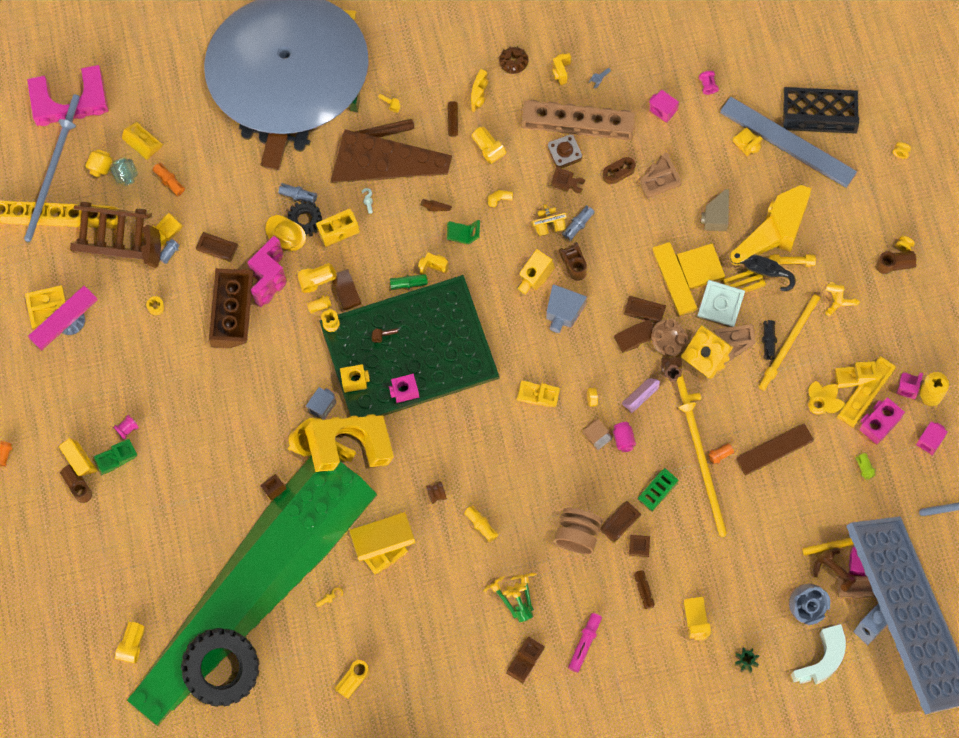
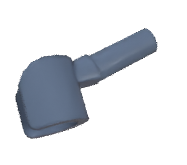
[588,68,611,88]

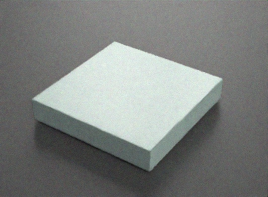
[697,280,745,327]

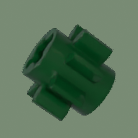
[735,647,759,673]

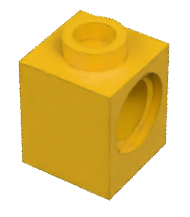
[340,364,370,393]

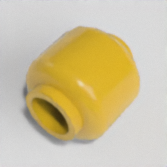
[85,149,113,178]

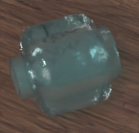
[111,157,138,186]

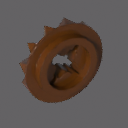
[499,46,528,74]

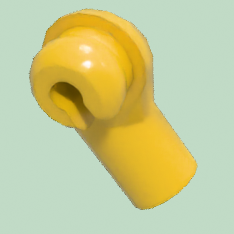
[487,190,513,207]

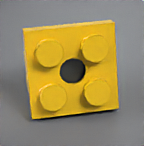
[681,325,733,379]

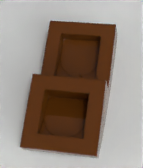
[140,225,161,268]
[332,269,362,310]
[614,319,654,353]
[506,637,545,684]

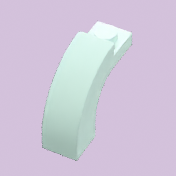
[791,624,846,685]

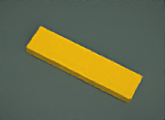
[652,242,697,316]
[837,356,896,428]

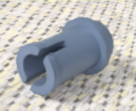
[160,239,180,264]

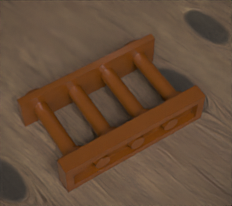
[70,202,152,260]

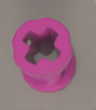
[699,71,719,95]
[113,415,139,440]

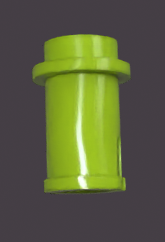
[855,453,876,480]

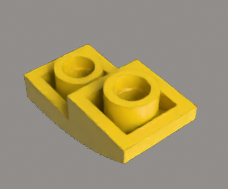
[471,69,489,112]

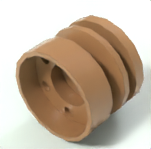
[554,508,603,555]

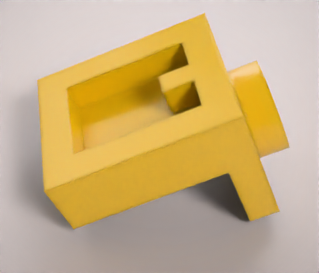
[733,128,763,157]

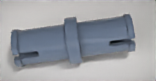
[278,183,317,204]
[562,205,595,241]

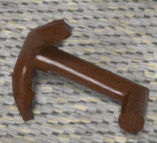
[813,548,856,591]

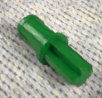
[390,274,428,290]

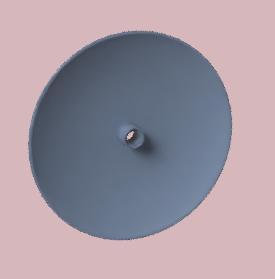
[204,0,368,134]

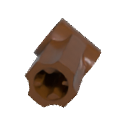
[876,251,917,274]
[661,357,682,381]
[60,465,92,503]

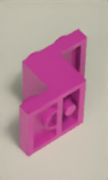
[248,236,287,307]

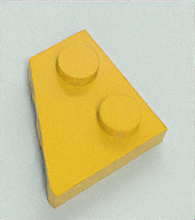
[25,285,66,330]

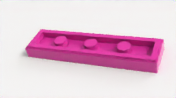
[28,286,98,351]

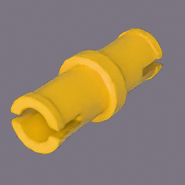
[464,505,499,542]

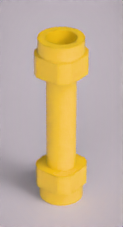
[769,254,816,267]

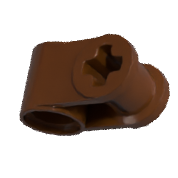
[559,242,587,281]

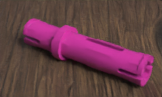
[568,613,602,673]

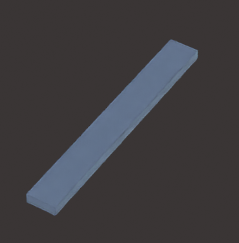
[720,97,857,188]

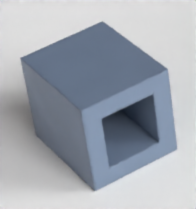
[306,387,336,420]

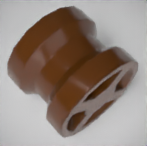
[426,481,447,504]

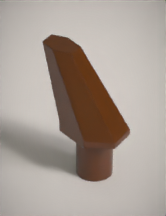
[421,199,452,211]

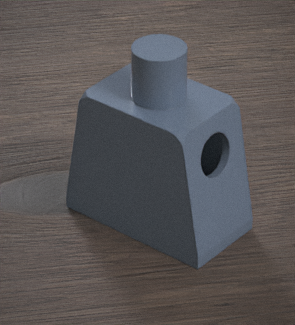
[546,284,587,333]
[853,603,888,645]

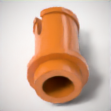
[0,441,13,467]
[708,443,734,464]

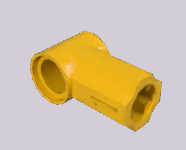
[471,127,506,164]
[297,263,337,293]
[115,622,146,664]
[335,660,370,700]

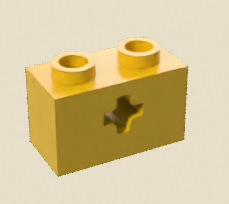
[316,208,360,247]

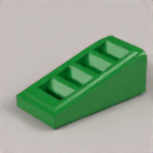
[638,468,679,512]

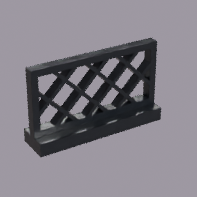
[783,87,859,134]

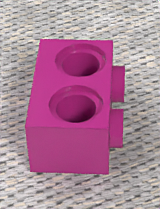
[860,397,905,445]

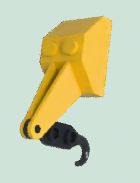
[730,185,812,291]

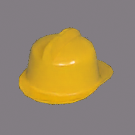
[265,215,306,251]
[287,418,316,456]

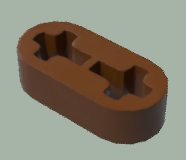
[603,157,636,184]

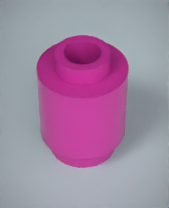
[613,422,636,452]

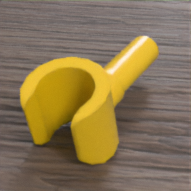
[378,94,401,113]

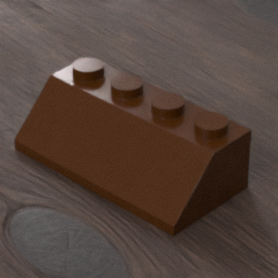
[209,268,254,348]

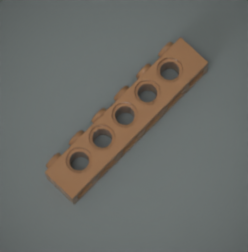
[522,100,635,141]

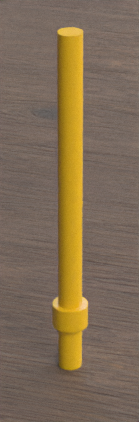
[758,294,820,391]

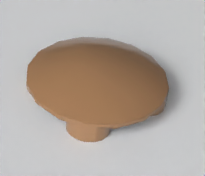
[651,318,688,356]

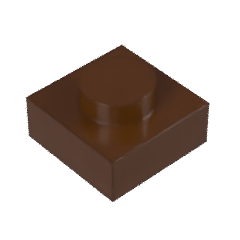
[261,474,287,501]
[629,535,650,557]

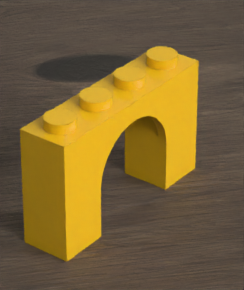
[305,414,394,472]

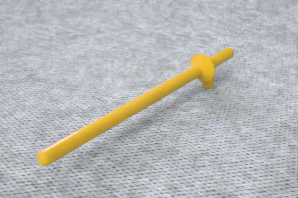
[677,374,726,537]

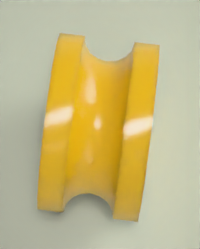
[892,142,912,159]
[895,236,915,252]
[146,296,165,315]

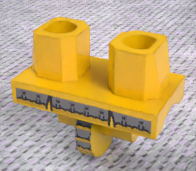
[531,204,567,236]

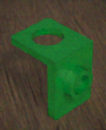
[447,220,480,245]

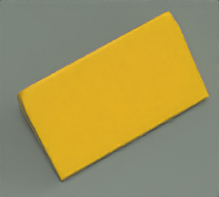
[122,122,163,160]
[59,438,97,476]

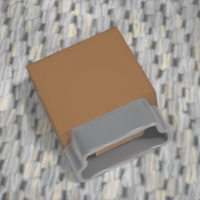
[583,419,613,450]

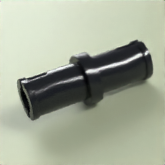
[762,320,777,360]

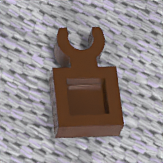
[550,167,585,193]

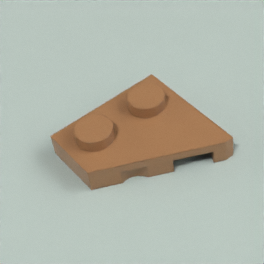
[640,153,682,199]
[714,324,756,365]

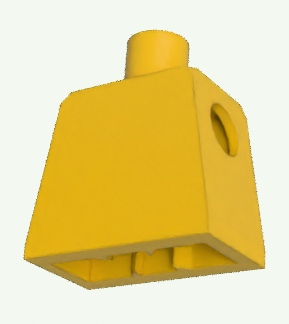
[517,249,555,295]

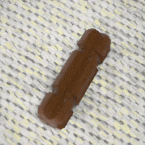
[448,101,458,137]
[634,570,655,609]

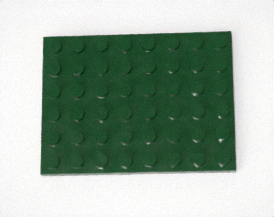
[319,275,500,417]

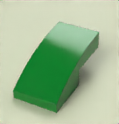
[93,439,137,476]

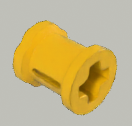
[321,309,340,332]

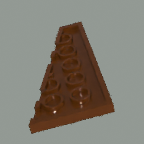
[330,129,452,183]

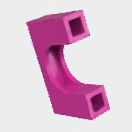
[27,65,109,126]

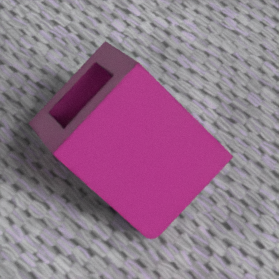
[896,372,924,400]

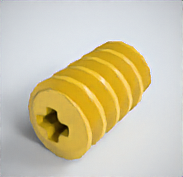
[920,372,949,406]

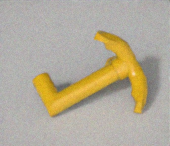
[825,282,860,316]

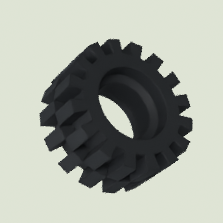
[288,200,322,236]

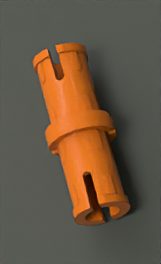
[152,162,185,197]

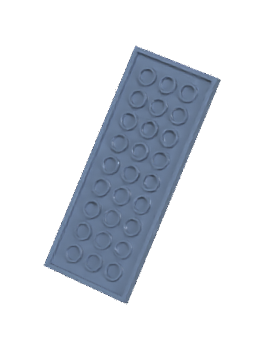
[846,516,959,715]

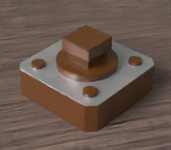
[548,134,582,169]

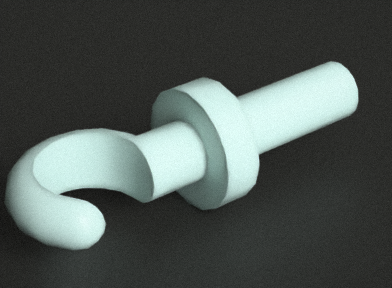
[362,188,373,214]

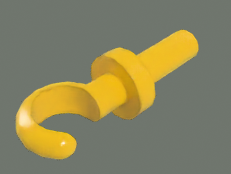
[315,587,344,607]

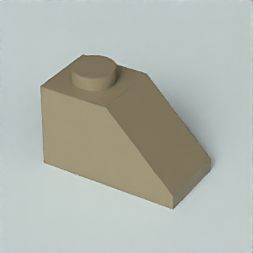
[701,189,729,231]

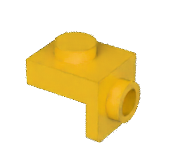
[552,53,571,85]
[418,252,449,275]

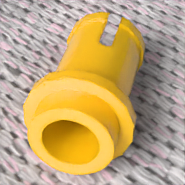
[306,295,332,314]

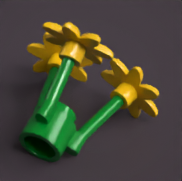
[484,572,537,623]

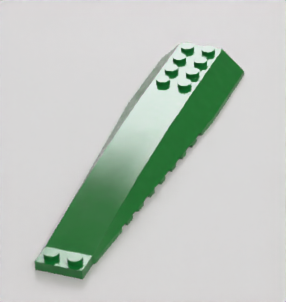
[127,455,377,726]

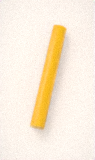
[802,538,854,556]

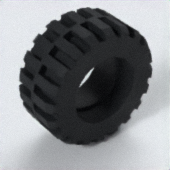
[181,628,260,707]

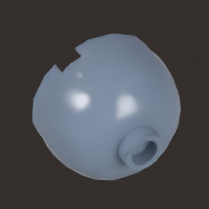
[789,583,830,625]

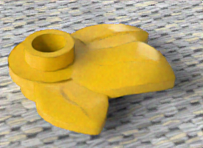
[808,381,845,415]

